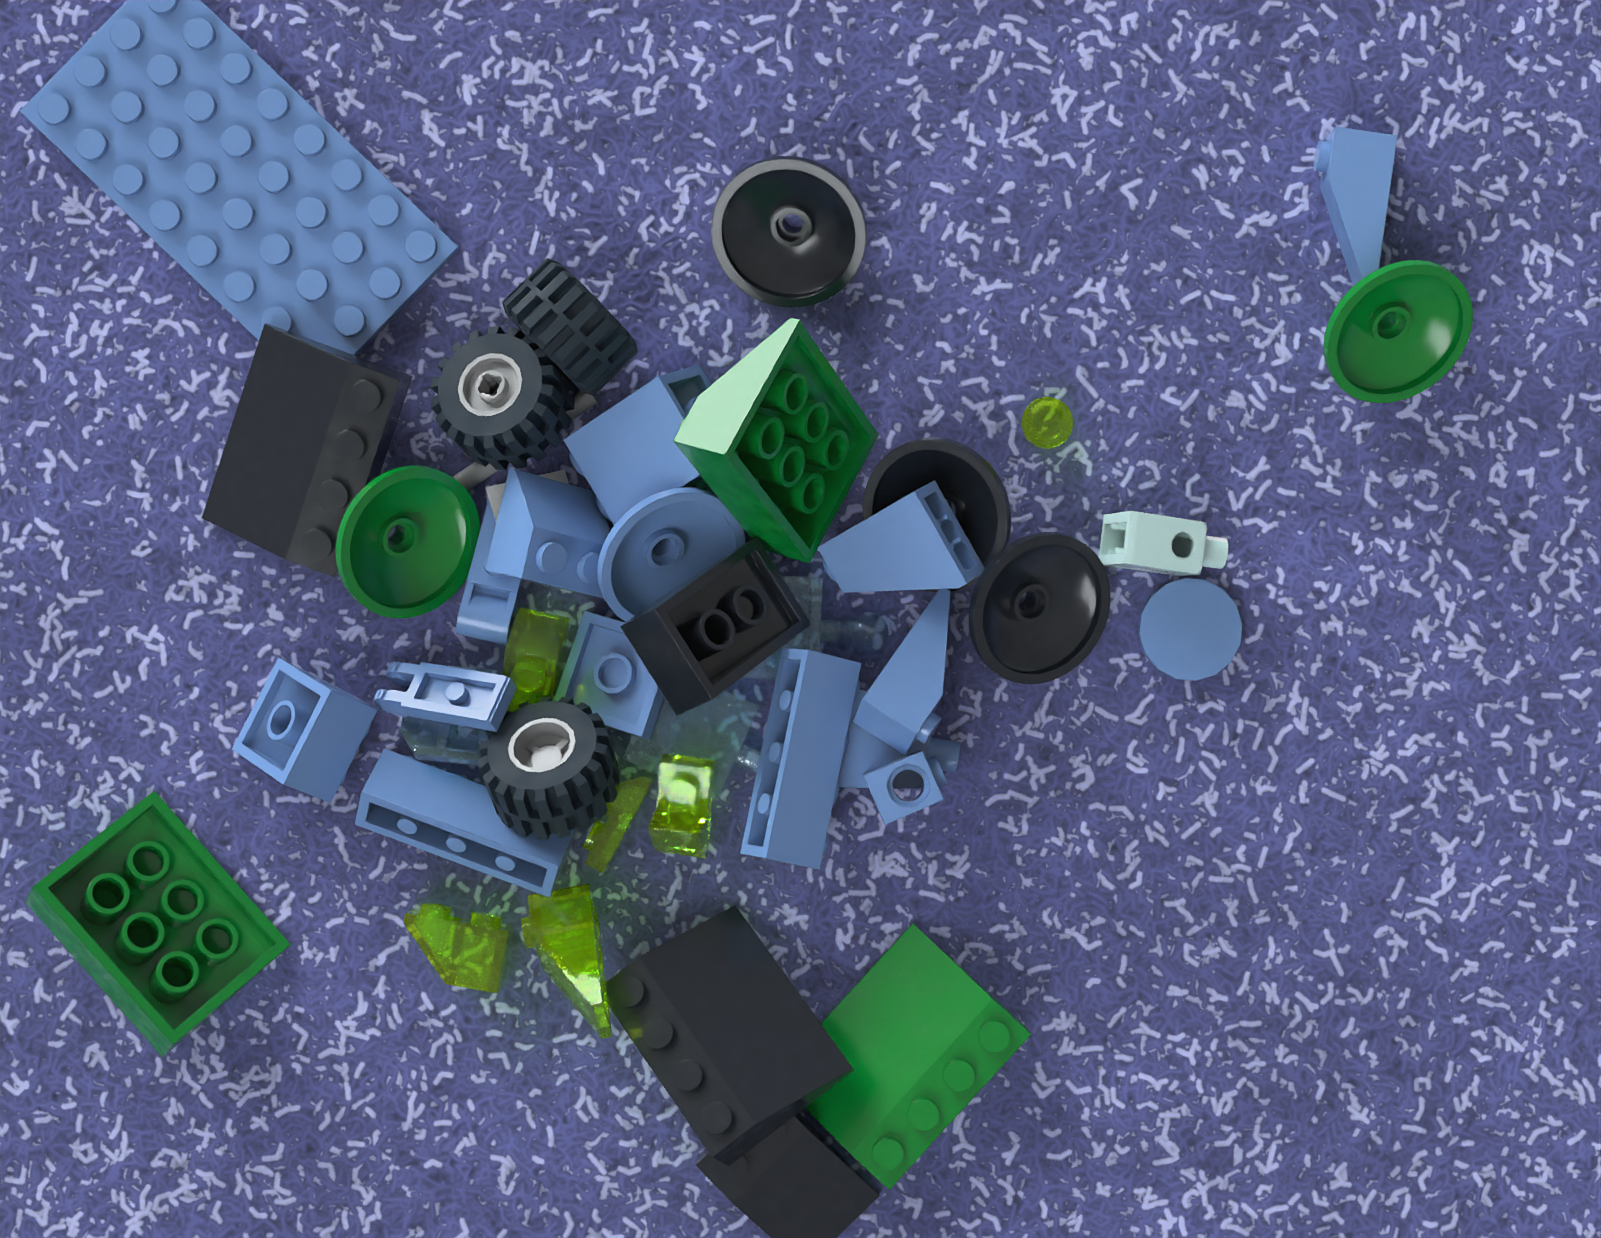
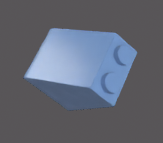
[563,365,711,525]

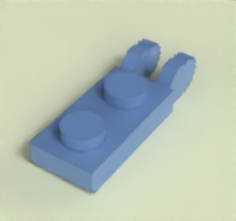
[373,661,517,732]

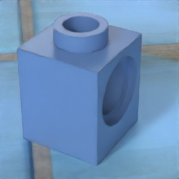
[863,750,948,825]

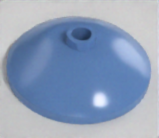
[597,487,745,622]

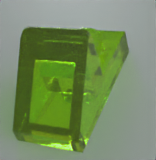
[648,754,715,859]
[582,775,655,873]

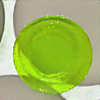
[1021,397,1073,449]

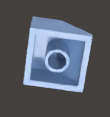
[485,468,610,598]
[232,658,378,803]

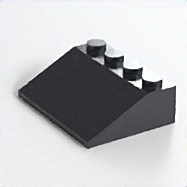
[202,323,413,577]
[597,906,854,1167]

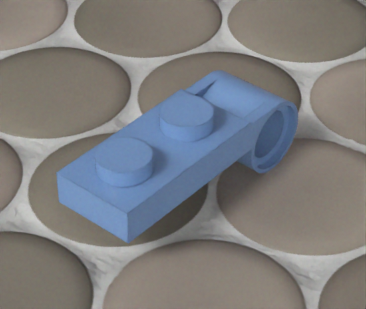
[456,484,523,646]

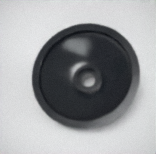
[711,156,867,308]
[863,437,1011,592]
[968,532,1111,684]

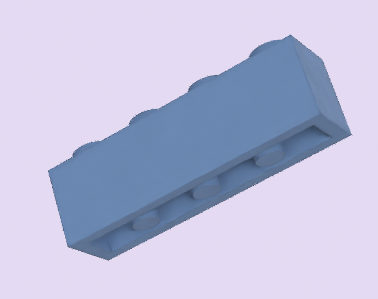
[740,648,861,870]
[355,748,576,898]

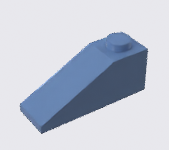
[1314,127,1397,286]
[853,589,951,756]

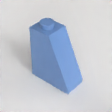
[817,480,985,593]

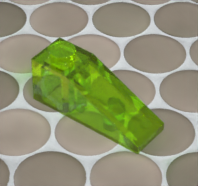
[521,883,612,1039]

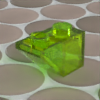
[502,607,570,713]
[403,902,513,993]

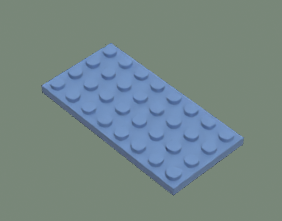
[20,0,460,356]

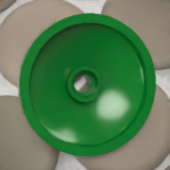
[1323,260,1473,403]
[336,465,480,618]

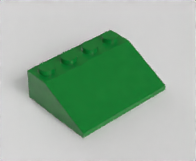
[673,318,879,564]
[25,791,291,1058]
[806,923,1031,1190]

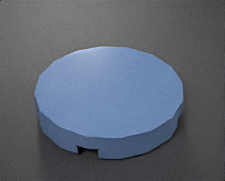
[1138,578,1242,681]

